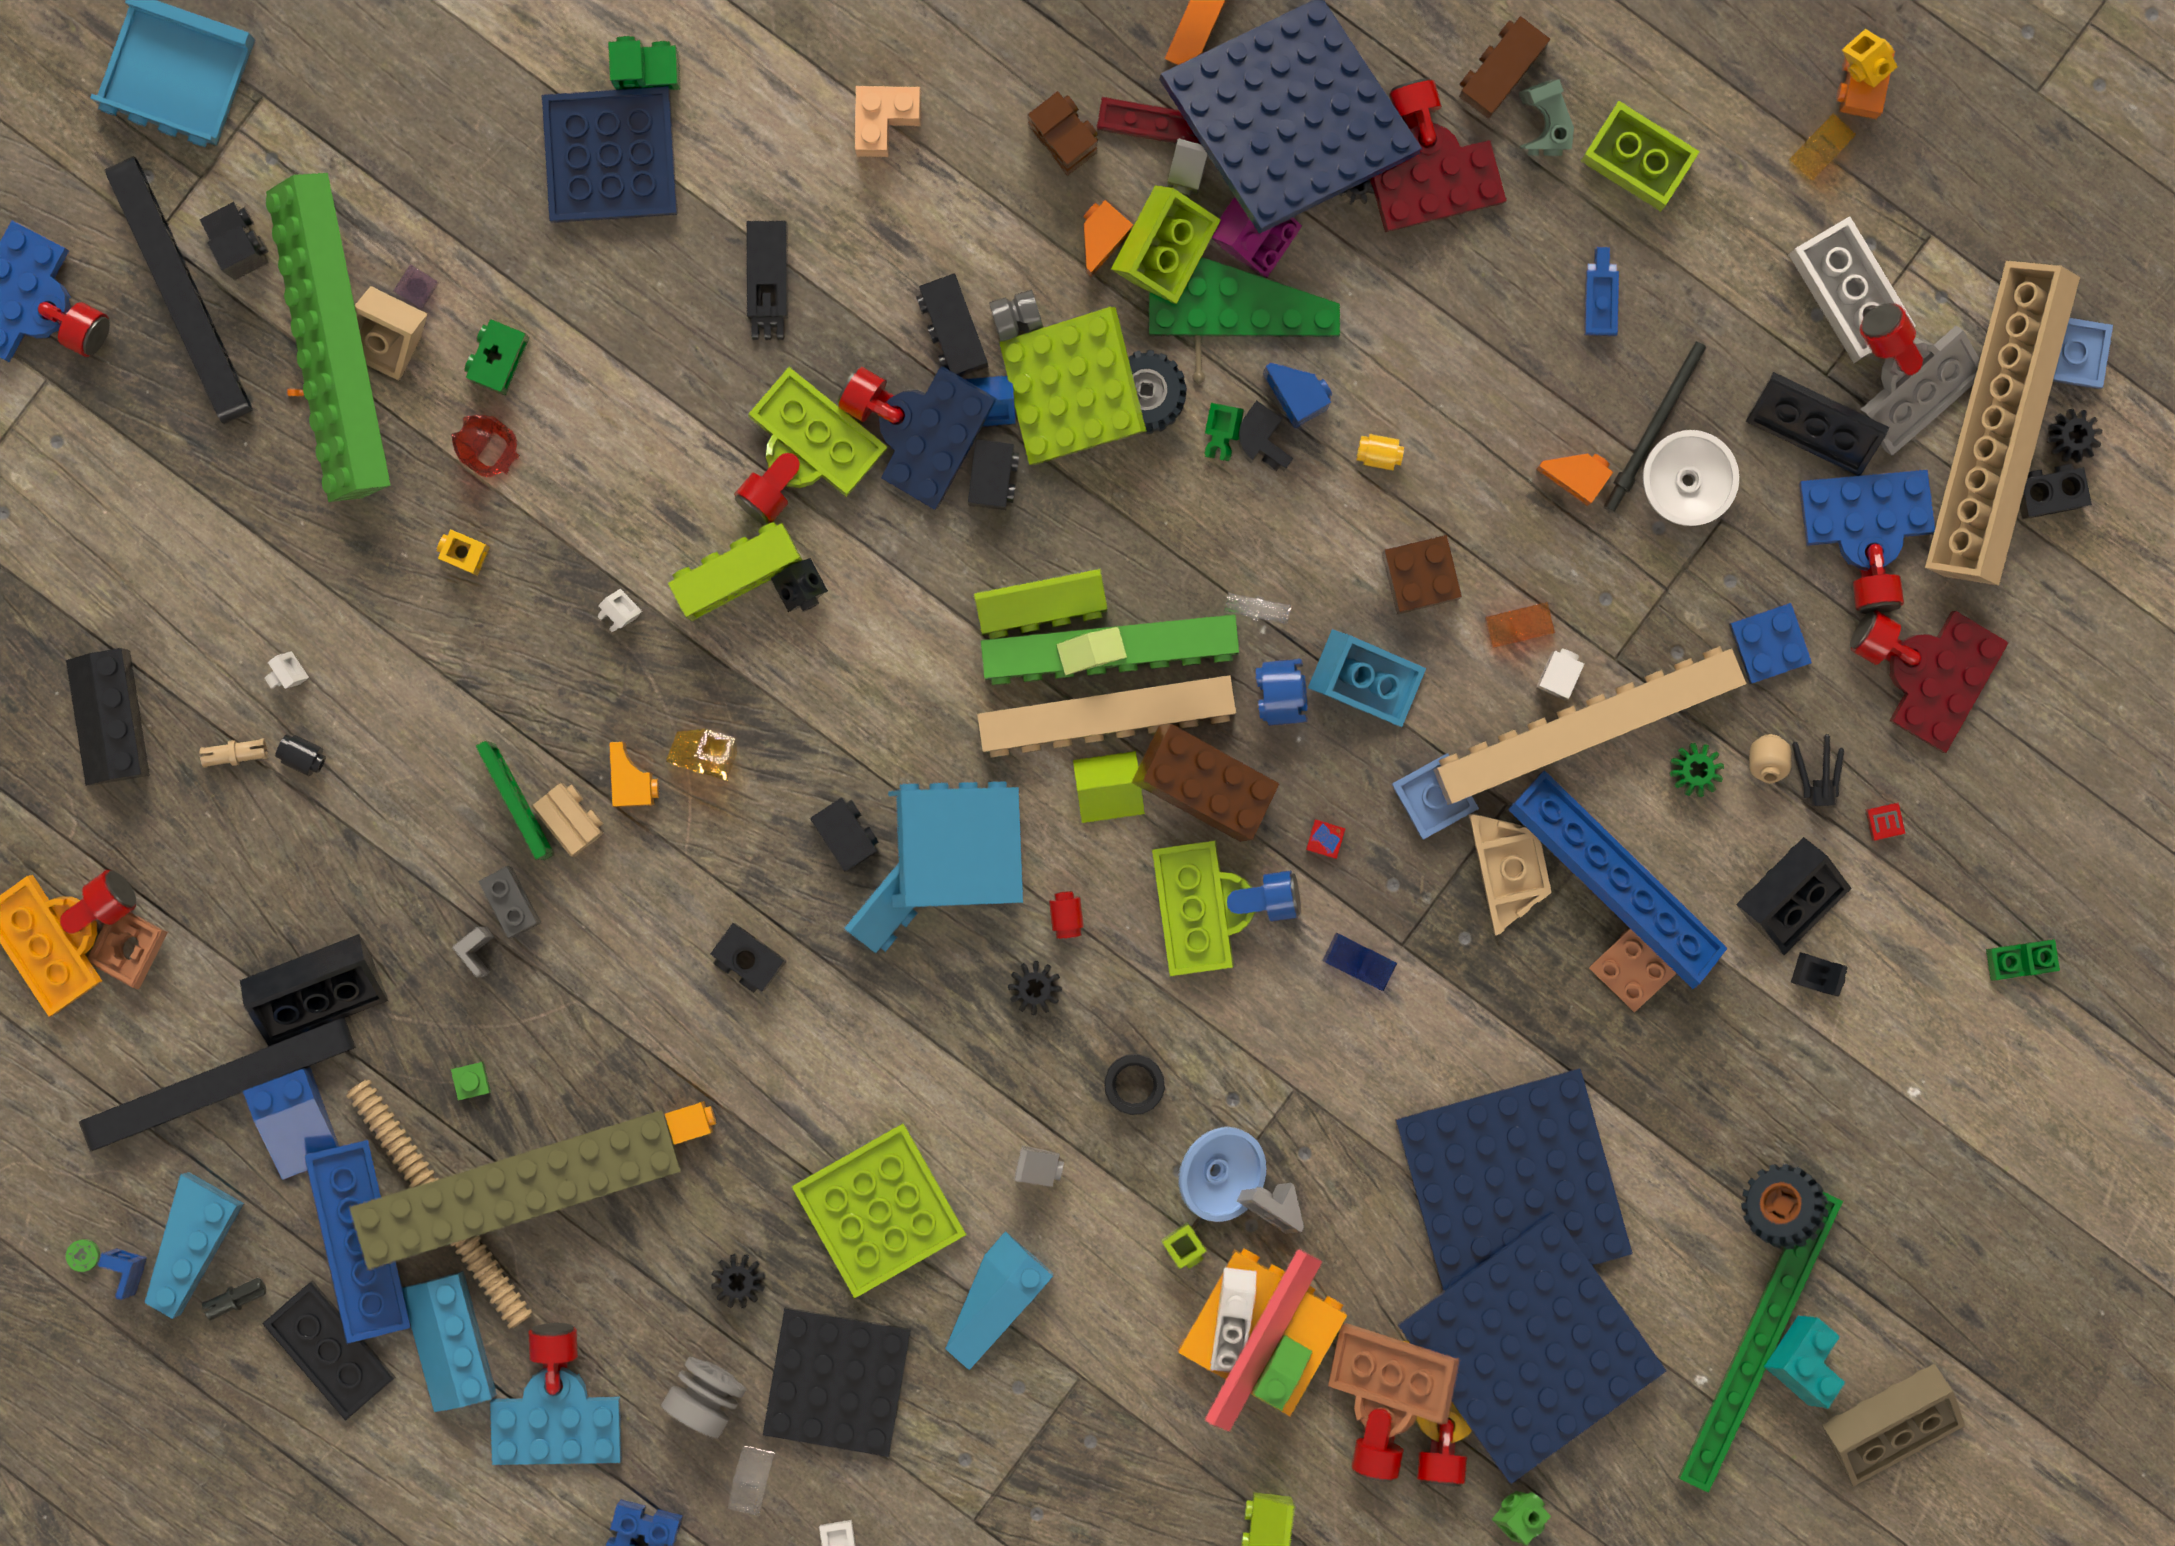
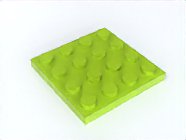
[999,307,1146,465]
[792,1123,967,1298]

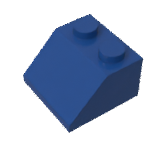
[1263,363,1333,429]

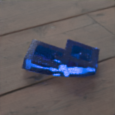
[1322,933,1397,991]

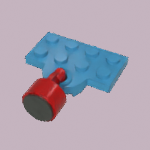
[490,1323,622,1465]

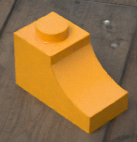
[609,742,659,807]

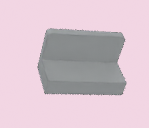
[453,927,495,977]

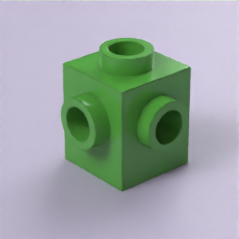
[1492,1491,1551,1545]

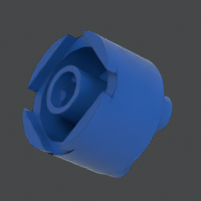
[1256,659,1308,726]

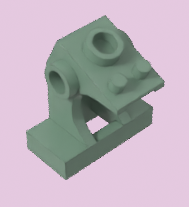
[1518,79,1574,156]

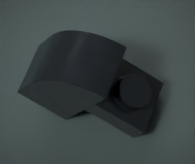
[1238,400,1293,472]

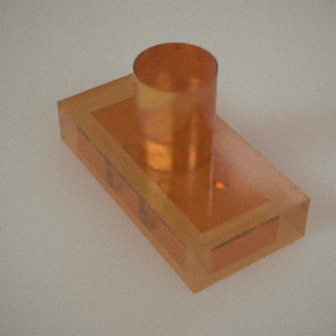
[1485,602,1555,649]

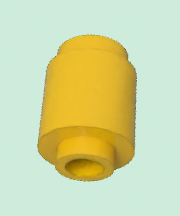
[1356,434,1404,471]

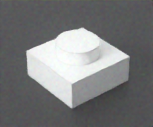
[819,1520,856,1546]

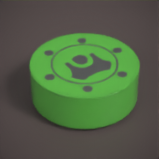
[66,1239,100,1272]

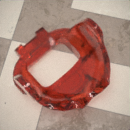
[451,415,520,477]

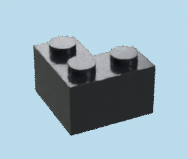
[199,202,269,280]

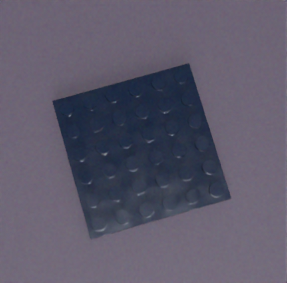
[1159,0,1422,234]
[1395,1068,1633,1291]
[1397,1212,1667,1484]

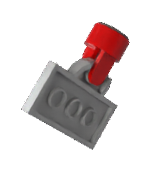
[1860,303,1980,456]

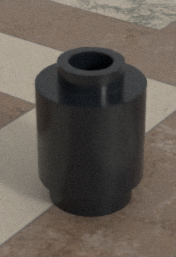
[275,734,326,776]

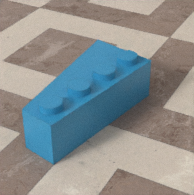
[145,1172,244,1319]

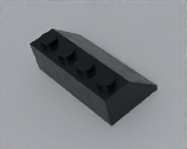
[66,648,150,786]
[240,934,388,1047]

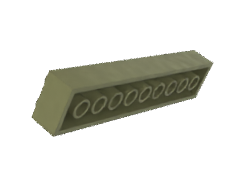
[349,1110,681,1269]

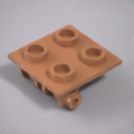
[1589,928,1677,1013]

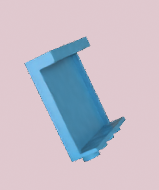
[90,0,255,147]
[888,781,1023,908]

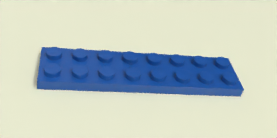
[1508,770,1728,989]

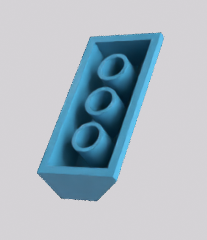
[844,863,918,953]
[402,1271,497,1412]

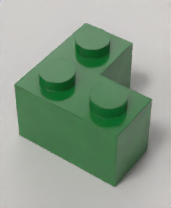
[608,36,681,90]

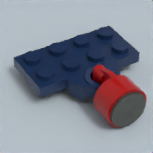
[837,367,997,510]

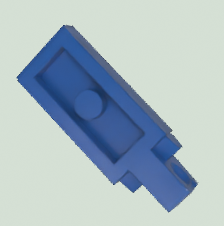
[1584,247,1619,336]

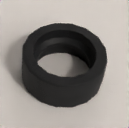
[1104,1054,1165,1115]

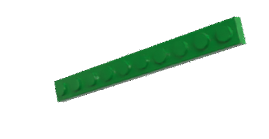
[1678,1191,1843,1493]

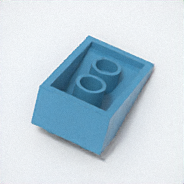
[1308,629,1426,727]

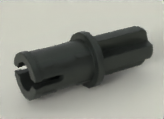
[202,1278,266,1321]

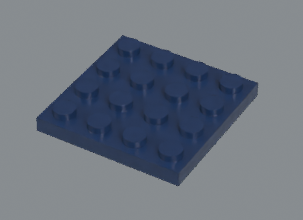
[542,86,678,223]

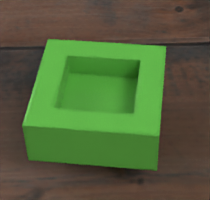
[451,1062,491,1100]

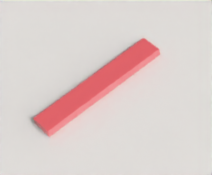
[1205,1249,1323,1432]

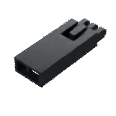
[746,221,788,340]

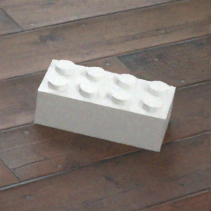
[1789,216,1915,363]

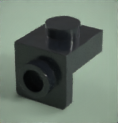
[1791,952,1848,997]

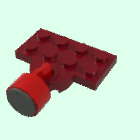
[1371,78,1507,233]
[1850,610,2009,753]

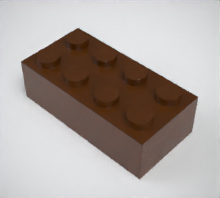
[1131,723,1280,842]

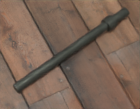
[1603,341,1707,513]

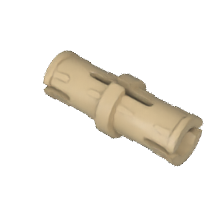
[200,738,268,768]

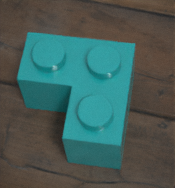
[1764,1315,1846,1408]

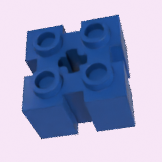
[606,1499,683,1546]

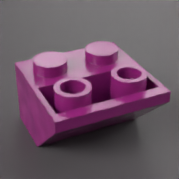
[1212,197,1302,278]

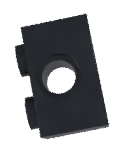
[710,923,787,993]

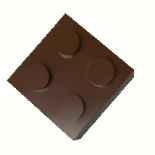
[1382,535,1462,615]

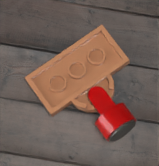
[1328,1323,1460,1482]

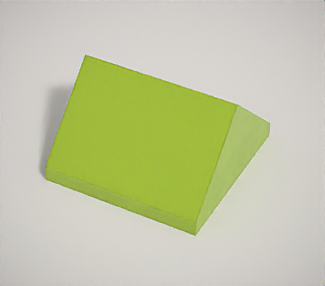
[1073,751,1145,823]

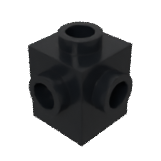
[771,558,828,612]

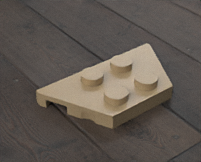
[1469,814,1552,935]

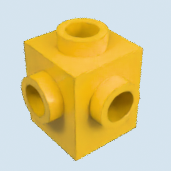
[1842,29,1898,88]

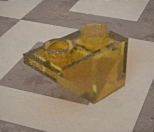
[666,729,737,781]

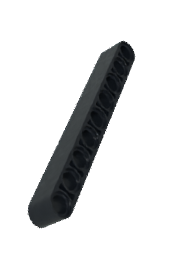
[105,156,253,424]
[79,1018,356,1152]

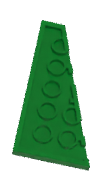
[1149,257,1340,337]

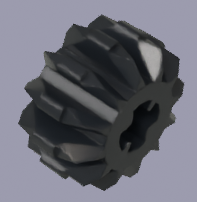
[2046,409,2103,463]
[1008,961,1062,1015]
[711,1253,766,1308]

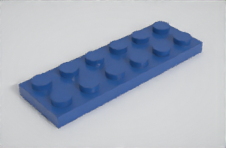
[304,1140,411,1344]

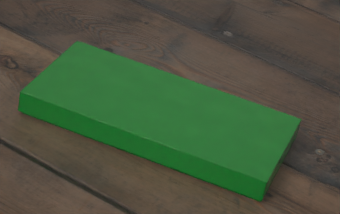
[475,741,554,860]

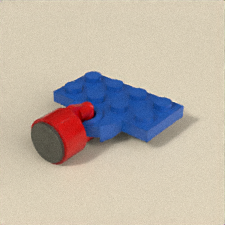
[0,220,110,363]
[1799,470,1935,614]

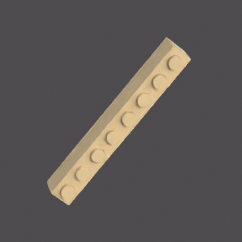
[977,675,1236,758]

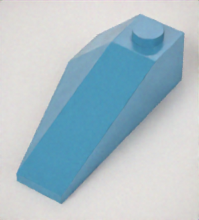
[945,1231,1053,1370]

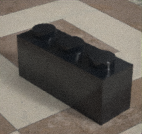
[916,273,989,377]

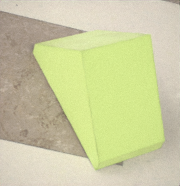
[1056,627,1127,676]

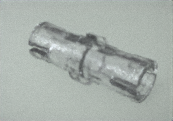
[1224,592,1291,625]

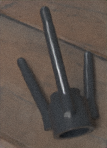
[1792,734,1844,806]

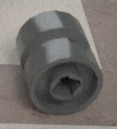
[989,289,1043,342]

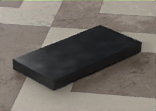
[1745,372,1889,476]
[262,1281,396,1421]

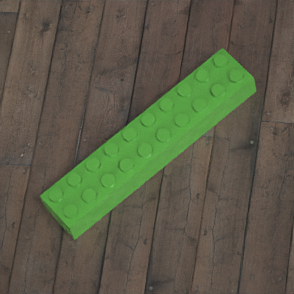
[266,173,391,502]

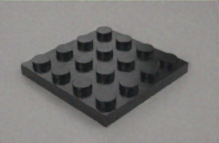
[763,1307,911,1457]

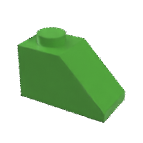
[1252,1335,1312,1411]

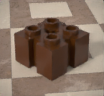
[1028,91,1098,176]

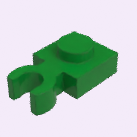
[1205,403,1244,461]

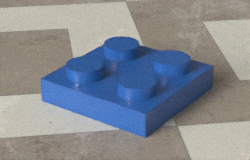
[1729,603,1812,684]

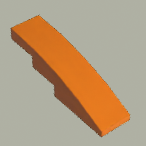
[1165,0,1227,65]

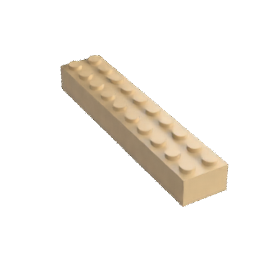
[1925,261,2080,585]

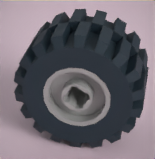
[1128,350,1187,434]

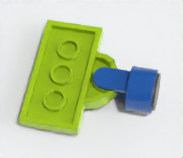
[1152,841,1301,976]

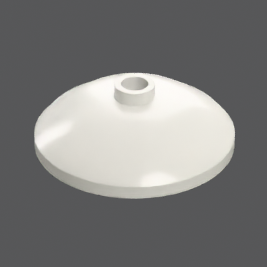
[1643,430,1739,526]

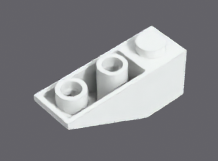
[1210,1267,1256,1372]

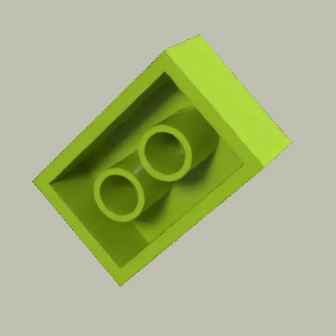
[1581,101,1700,212]

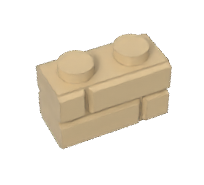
[531,783,603,857]

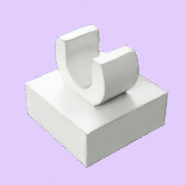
[598,589,642,632]
[264,651,309,689]

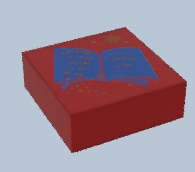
[1306,819,1346,859]

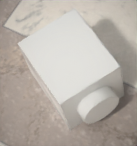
[1536,648,1584,700]

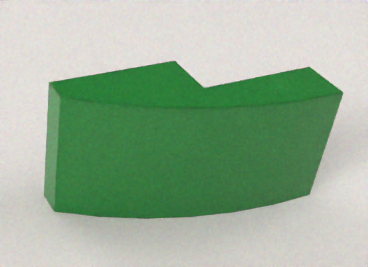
[1986,939,2060,981]

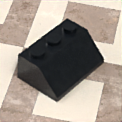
[1736,837,1852,955]

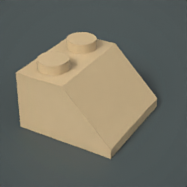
[354,286,428,381]

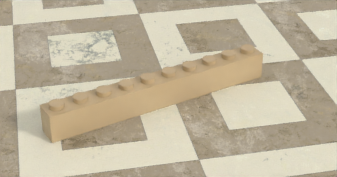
[1433,646,1746,805]

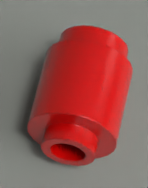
[1049,891,1084,939]

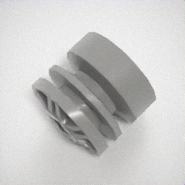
[661,1356,747,1439]

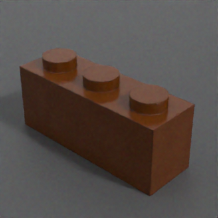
[1459,16,1550,120]

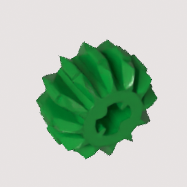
[1669,743,1724,797]

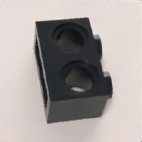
[2020,464,2092,520]

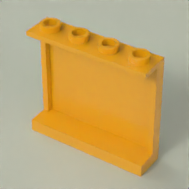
[1178,1248,1347,1416]

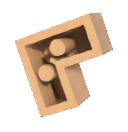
[855,86,921,157]

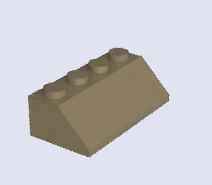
[1822,1364,1965,1487]

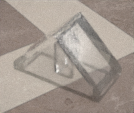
[728,1446,775,1516]

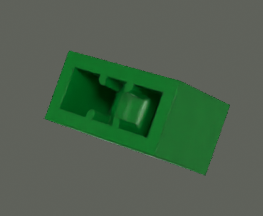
[464,319,530,396]

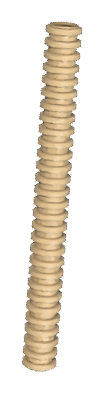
[346,1080,532,1329]

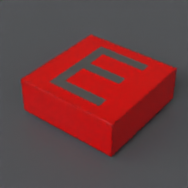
[1866,803,1906,841]

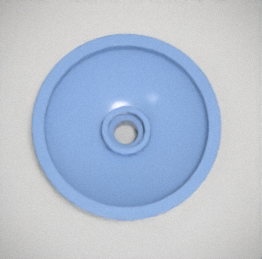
[1179,1127,1266,1222]

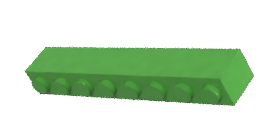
[981,614,1239,685]

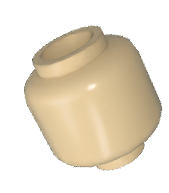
[1749,734,1791,783]

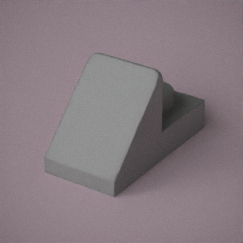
[1237,1183,1304,1234]

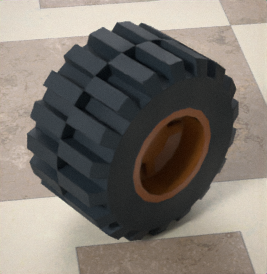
[1741,1164,1828,1249]

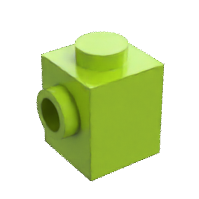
[1161,1222,1206,1269]

